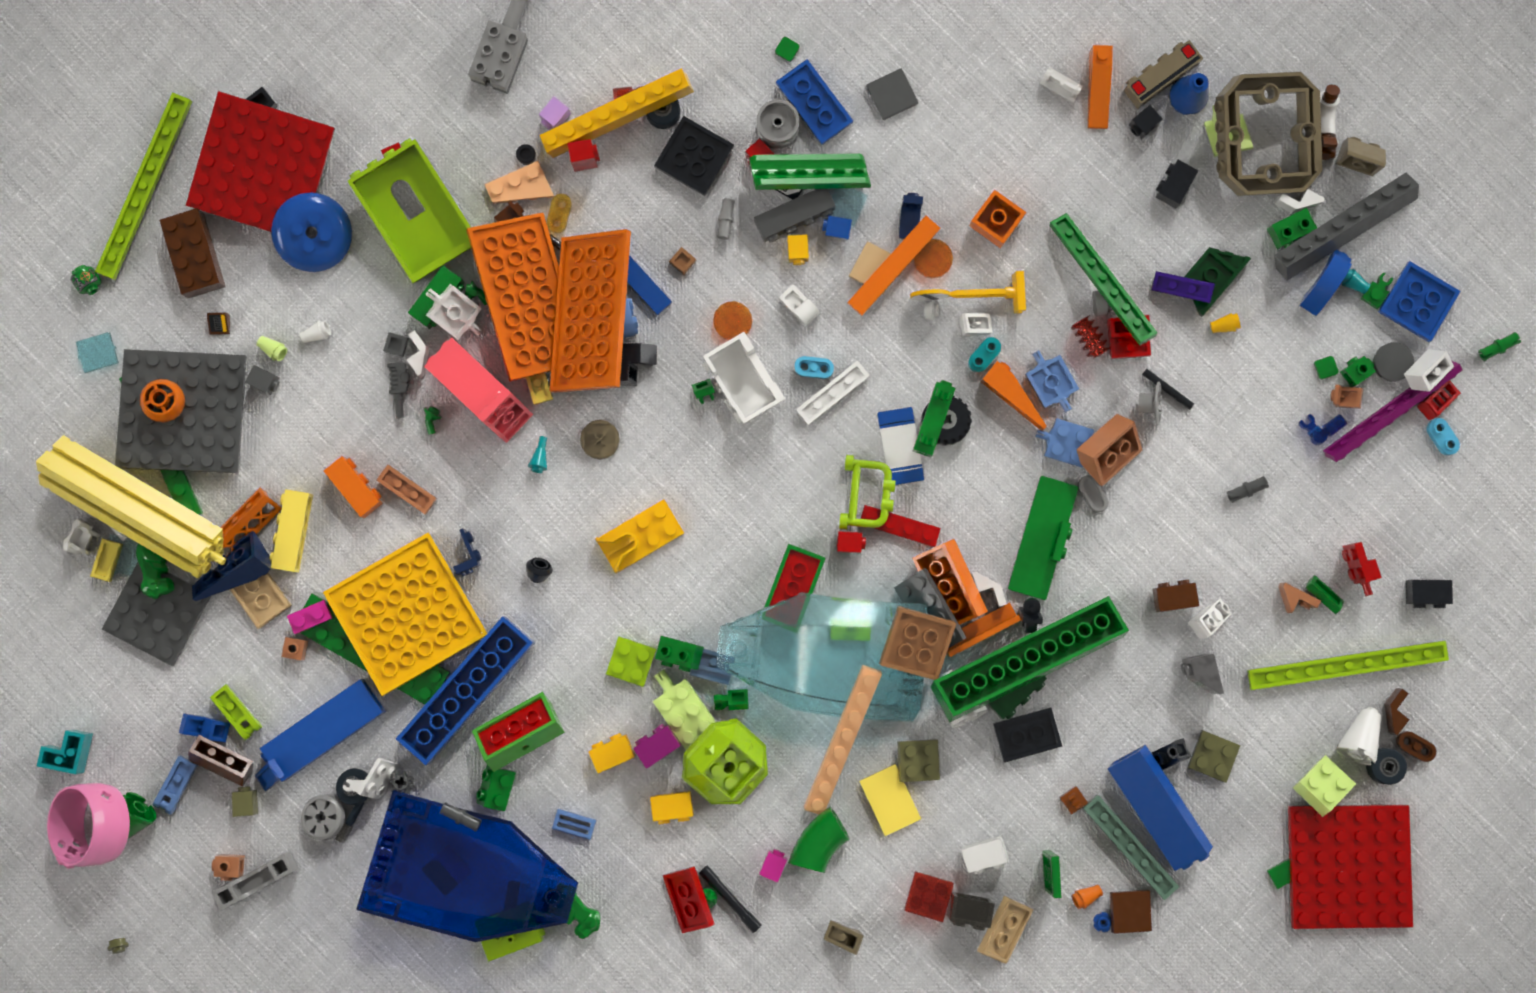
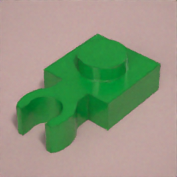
[1360,273,1393,309]

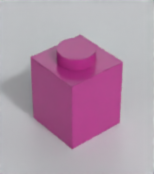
[759,849,787,883]

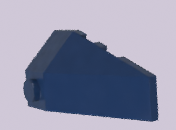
[192,531,271,601]

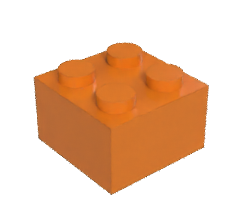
[969,189,1027,249]

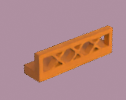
[220,487,282,557]
[947,603,1021,657]

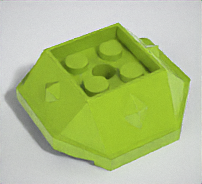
[682,718,768,804]

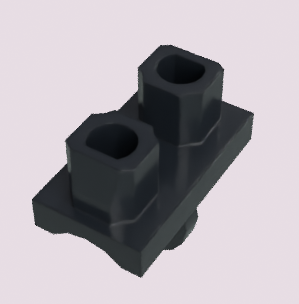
[1018,598,1043,633]
[1152,738,1192,770]

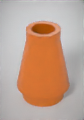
[1071,884,1103,909]

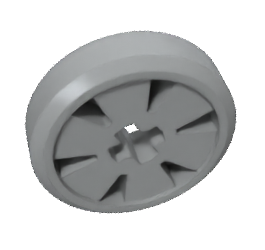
[301,795,345,840]

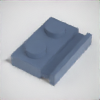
[690,649,735,685]

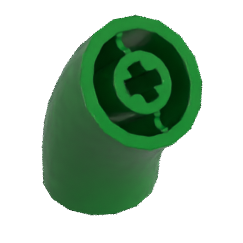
[788,806,850,873]

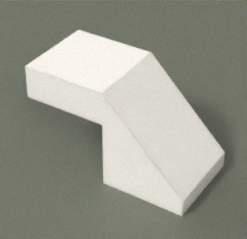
[1274,189,1325,213]
[407,330,429,378]
[970,572,1007,607]

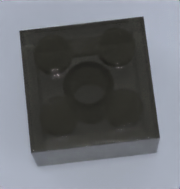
[947,891,995,931]

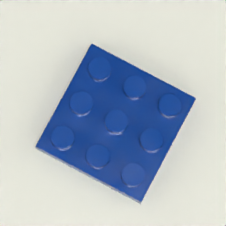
[1378,261,1461,342]

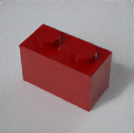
[567,139,600,172]

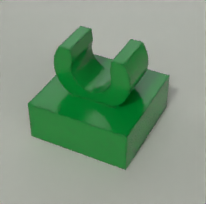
[691,378,715,404]

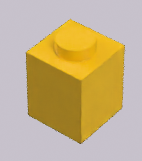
[787,234,809,265]

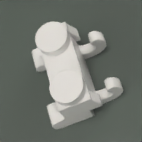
[62,519,100,555]

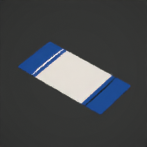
[877,407,924,485]

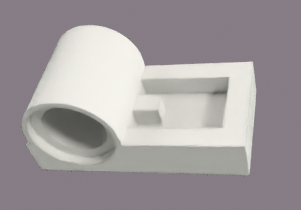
[779,284,820,327]

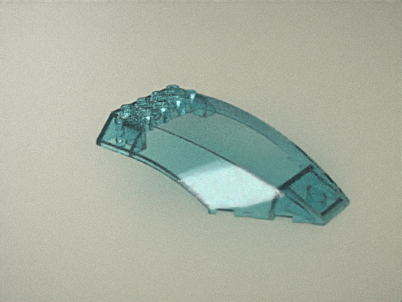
[716,592,928,721]

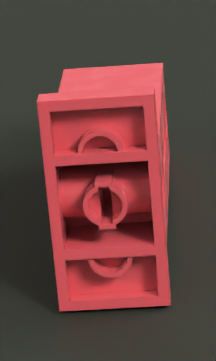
[424,337,534,443]

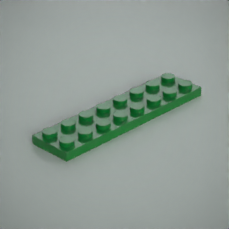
[301,593,450,704]

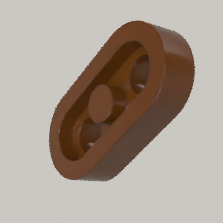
[1396,731,1437,762]

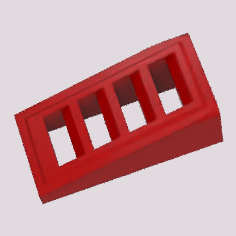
[1417,380,1461,420]

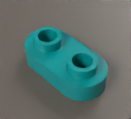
[968,337,1001,373]

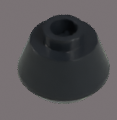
[526,557,553,583]

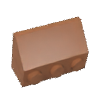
[1076,414,1143,486]

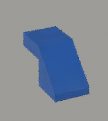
[179,713,231,743]

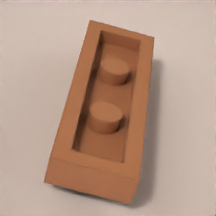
[376,464,437,515]

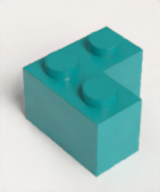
[36,729,93,774]

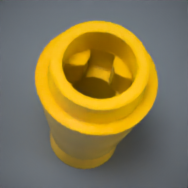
[1210,313,1241,333]

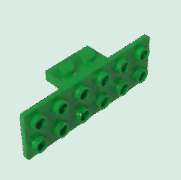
[1008,476,1078,600]

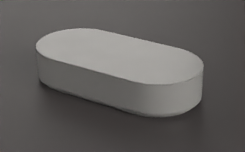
[1078,475,1109,513]

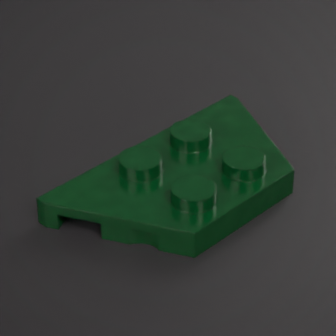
[1184,247,1251,317]

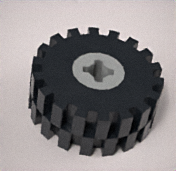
[921,396,972,446]

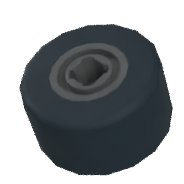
[646,100,681,129]
[1366,748,1407,785]

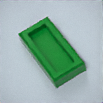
[1306,575,1344,615]

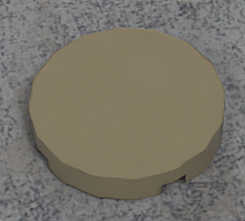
[580,420,620,460]

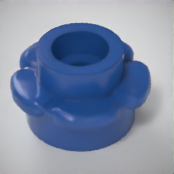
[1093,912,1111,932]

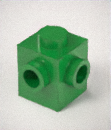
[1340,356,1376,387]

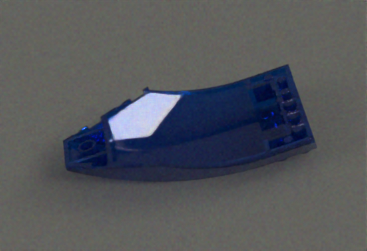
[356,790,578,942]

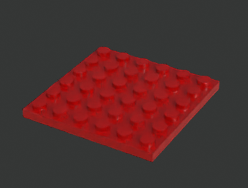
[185,91,335,232]
[1288,805,1413,929]

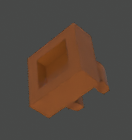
[1059,786,1088,814]

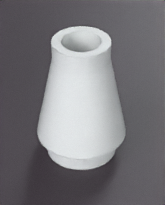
[300,321,331,343]

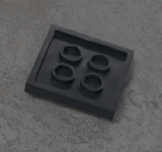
[654,116,734,196]

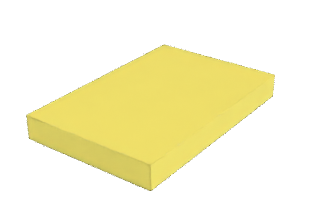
[859,764,921,836]

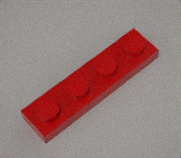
[860,505,941,547]

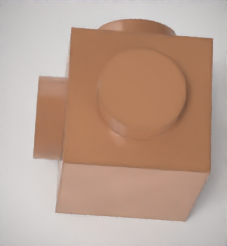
[211,854,245,881]

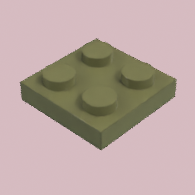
[1188,730,1241,783]
[897,739,940,782]

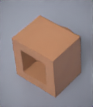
[281,637,308,660]

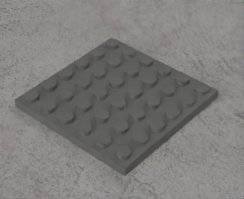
[115,349,247,473]

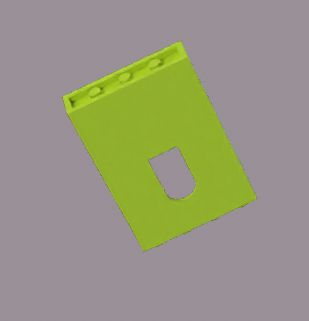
[347,138,471,283]

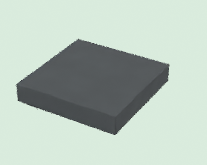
[866,68,919,120]

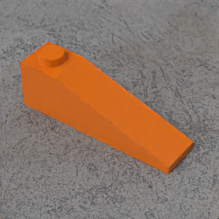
[1088,45,1113,129]
[980,361,1046,431]

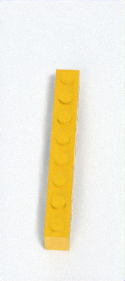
[539,68,694,158]

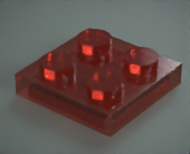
[904,871,954,922]

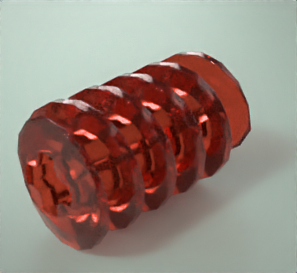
[1071,315,1111,359]

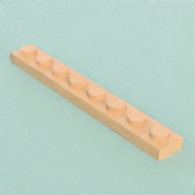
[804,665,882,814]

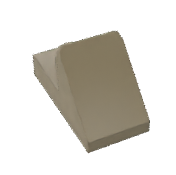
[824,920,864,955]

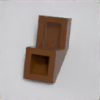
[1384,688,1410,735]

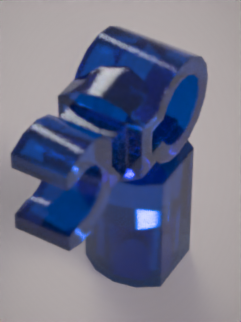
[1298,414,1347,445]

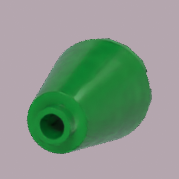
[123,792,156,840]

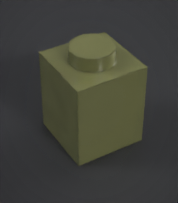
[232,786,258,817]

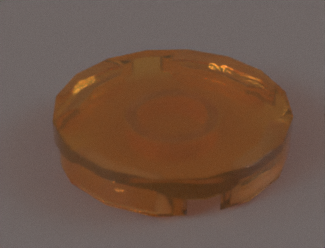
[914,239,953,278]
[713,301,752,340]

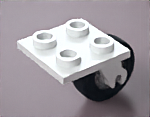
[336,758,400,805]

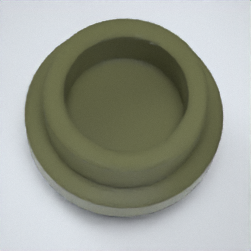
[107,938,129,954]

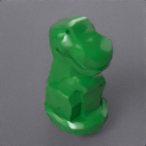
[136,543,174,599]
[541,883,601,939]

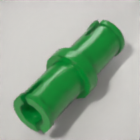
[1478,332,1521,361]

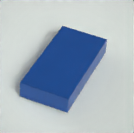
[255,759,285,791]

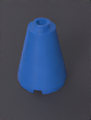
[1169,73,1209,115]

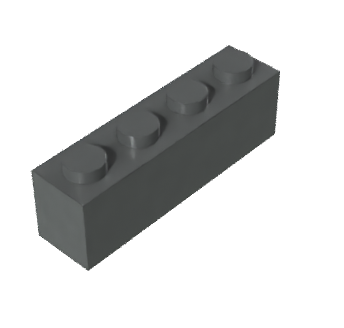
[754,189,836,243]

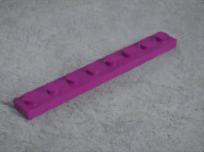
[1323,360,1463,462]

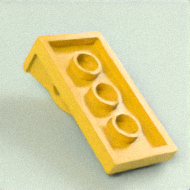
[595,499,684,574]

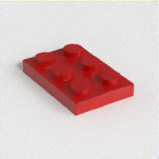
[663,866,715,933]

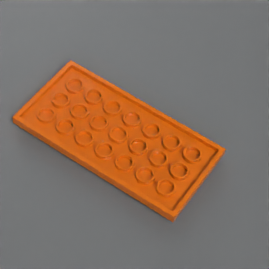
[466,212,559,382]
[550,229,631,393]

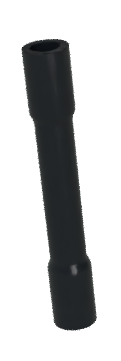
[699,865,762,933]

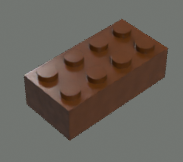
[159,208,226,299]

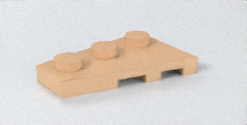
[484,161,555,204]

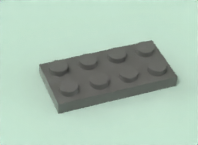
[894,568,967,649]

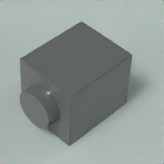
[245,365,280,395]

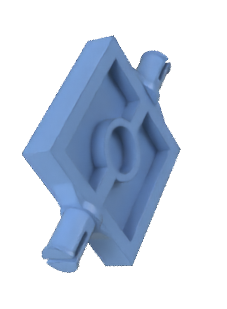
[1025,351,1079,413]
[1035,418,1094,468]

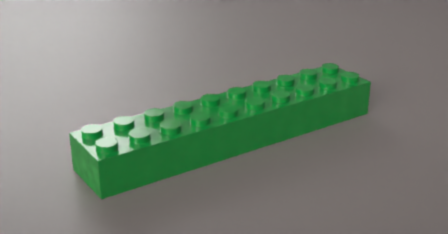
[931,596,1129,722]

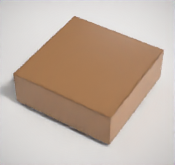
[669,247,697,275]

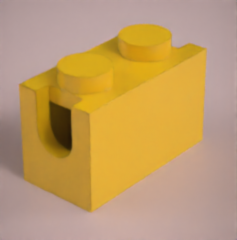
[588,733,636,773]
[650,791,694,824]

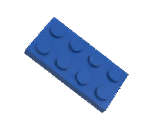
[776,59,853,145]

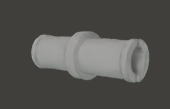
[717,198,735,240]

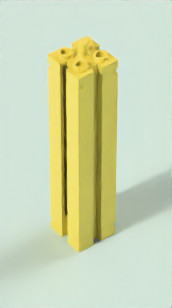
[36,435,226,578]

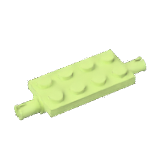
[652,669,730,768]

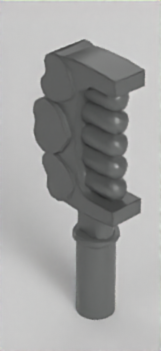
[387,362,411,418]

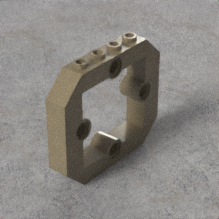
[1214,72,1322,196]

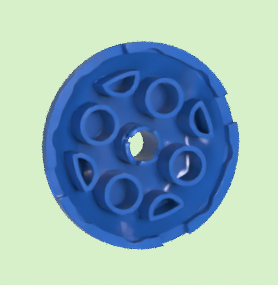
[271,193,352,272]

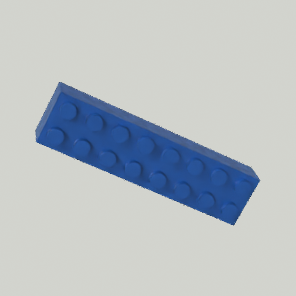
[396,616,536,765]

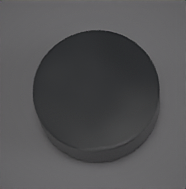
[516,144,536,165]

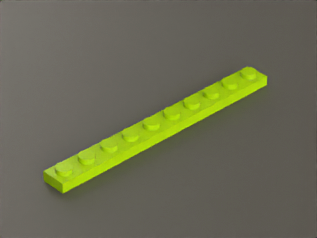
[95,92,192,280]
[1247,641,1449,690]

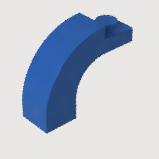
[1299,250,1352,316]

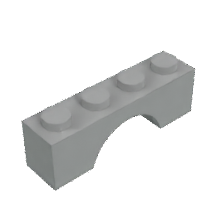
[212,851,299,910]

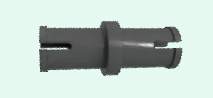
[1227,476,1269,503]
[440,802,482,832]

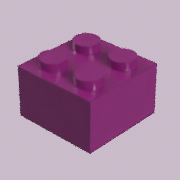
[633,724,682,769]

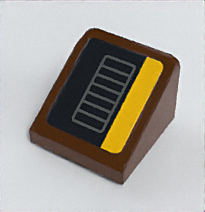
[207,312,230,335]

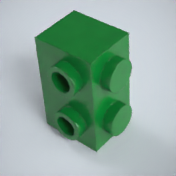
[1267,208,1317,250]
[655,636,704,672]

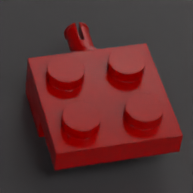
[1107,315,1151,359]
[1342,542,1382,596]

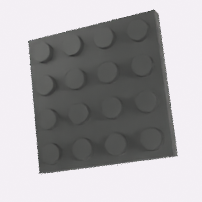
[102,562,211,666]

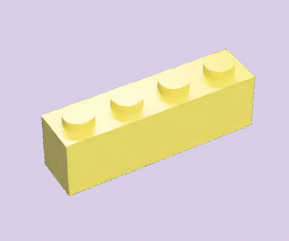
[270,489,313,573]

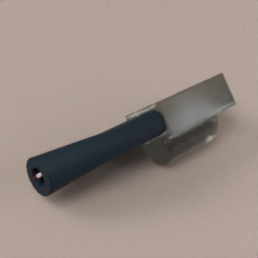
[335,802,364,843]

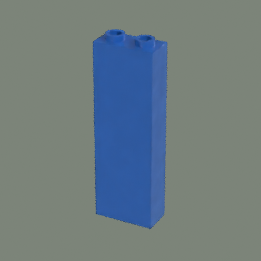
[259,679,386,782]
[1107,744,1213,871]

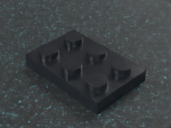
[993,707,1063,763]

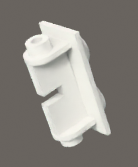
[1039,67,1083,103]

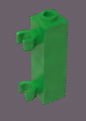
[912,380,956,458]

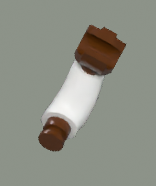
[1320,84,1340,160]

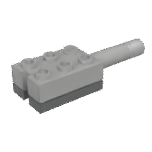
[468,0,528,94]

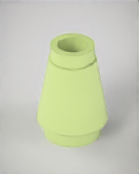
[256,336,287,361]

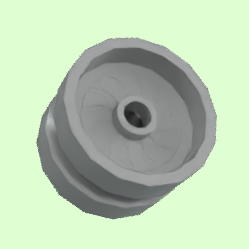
[757,100,799,149]

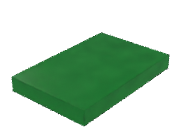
[1042,850,1062,898]

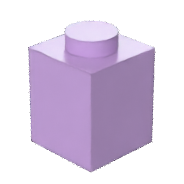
[539,96,571,130]

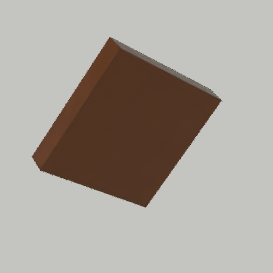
[1110,890,1152,934]

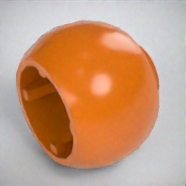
[139,379,185,423]

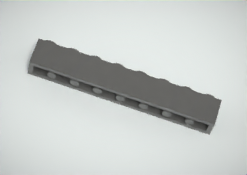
[1275,172,1419,281]

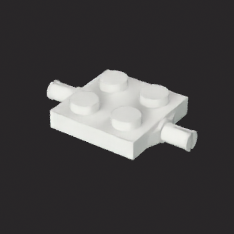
[426,284,482,340]

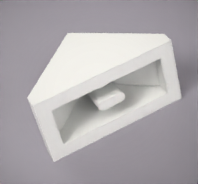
[959,313,993,338]

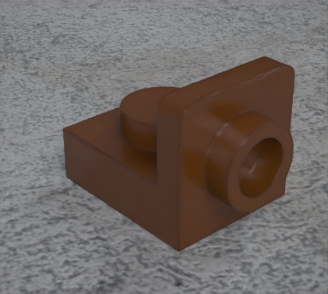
[494,200,525,222]

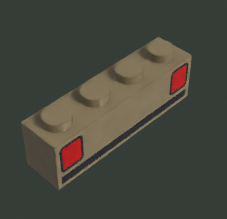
[1124,40,1203,109]

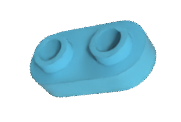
[794,356,834,379]
[1427,418,1460,455]

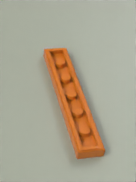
[847,216,941,316]

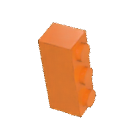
[324,456,383,518]

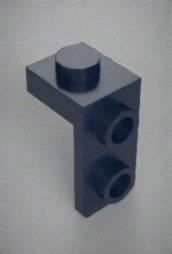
[899,193,923,239]
[453,528,482,577]

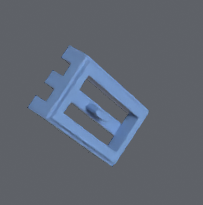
[552,809,597,840]

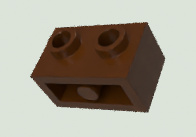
[1152,579,1199,612]

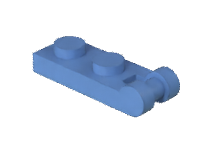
[153,755,198,815]

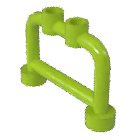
[839,455,896,530]

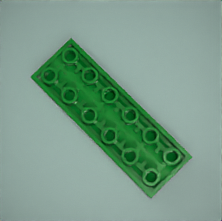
[749,153,871,190]

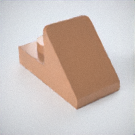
[1278,582,1321,613]

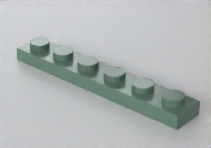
[1083,795,1179,900]

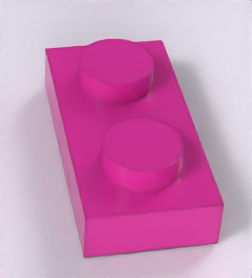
[287,600,333,634]

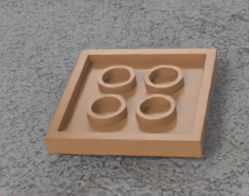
[879,606,957,680]

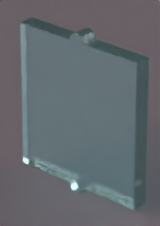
[831,188,868,227]
[76,332,119,373]
[108,534,138,576]

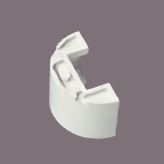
[702,332,785,424]

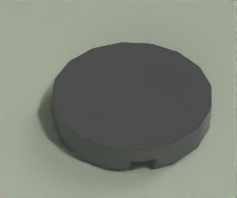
[1373,342,1414,382]

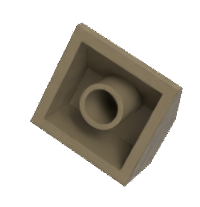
[1336,137,1386,177]

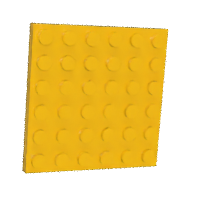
[323,532,487,697]

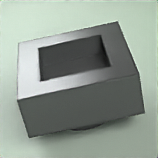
[383,332,409,357]

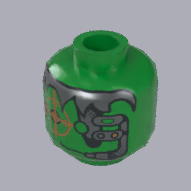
[70,265,101,295]

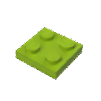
[606,636,657,687]

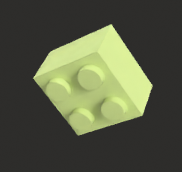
[1293,755,1356,817]

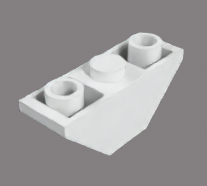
[1188,598,1231,639]

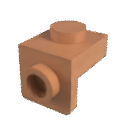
[1331,385,1363,409]

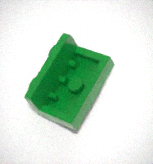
[476,765,516,811]

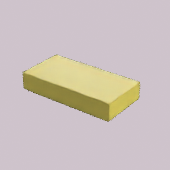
[90,538,123,582]

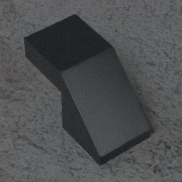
[622,343,657,366]

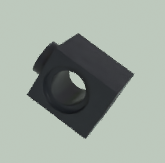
[1129,105,1163,139]

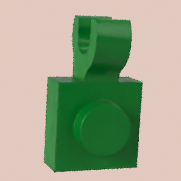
[714,689,749,710]

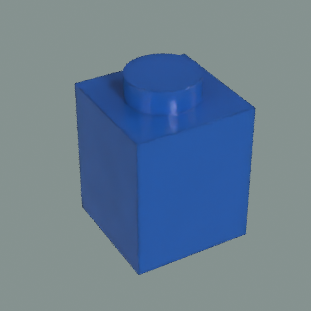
[822,216,852,240]

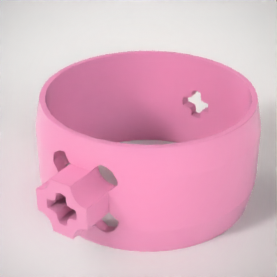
[47,783,130,868]

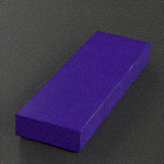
[1151,271,1215,303]

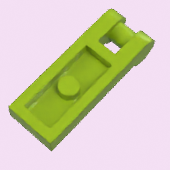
[210,684,262,740]

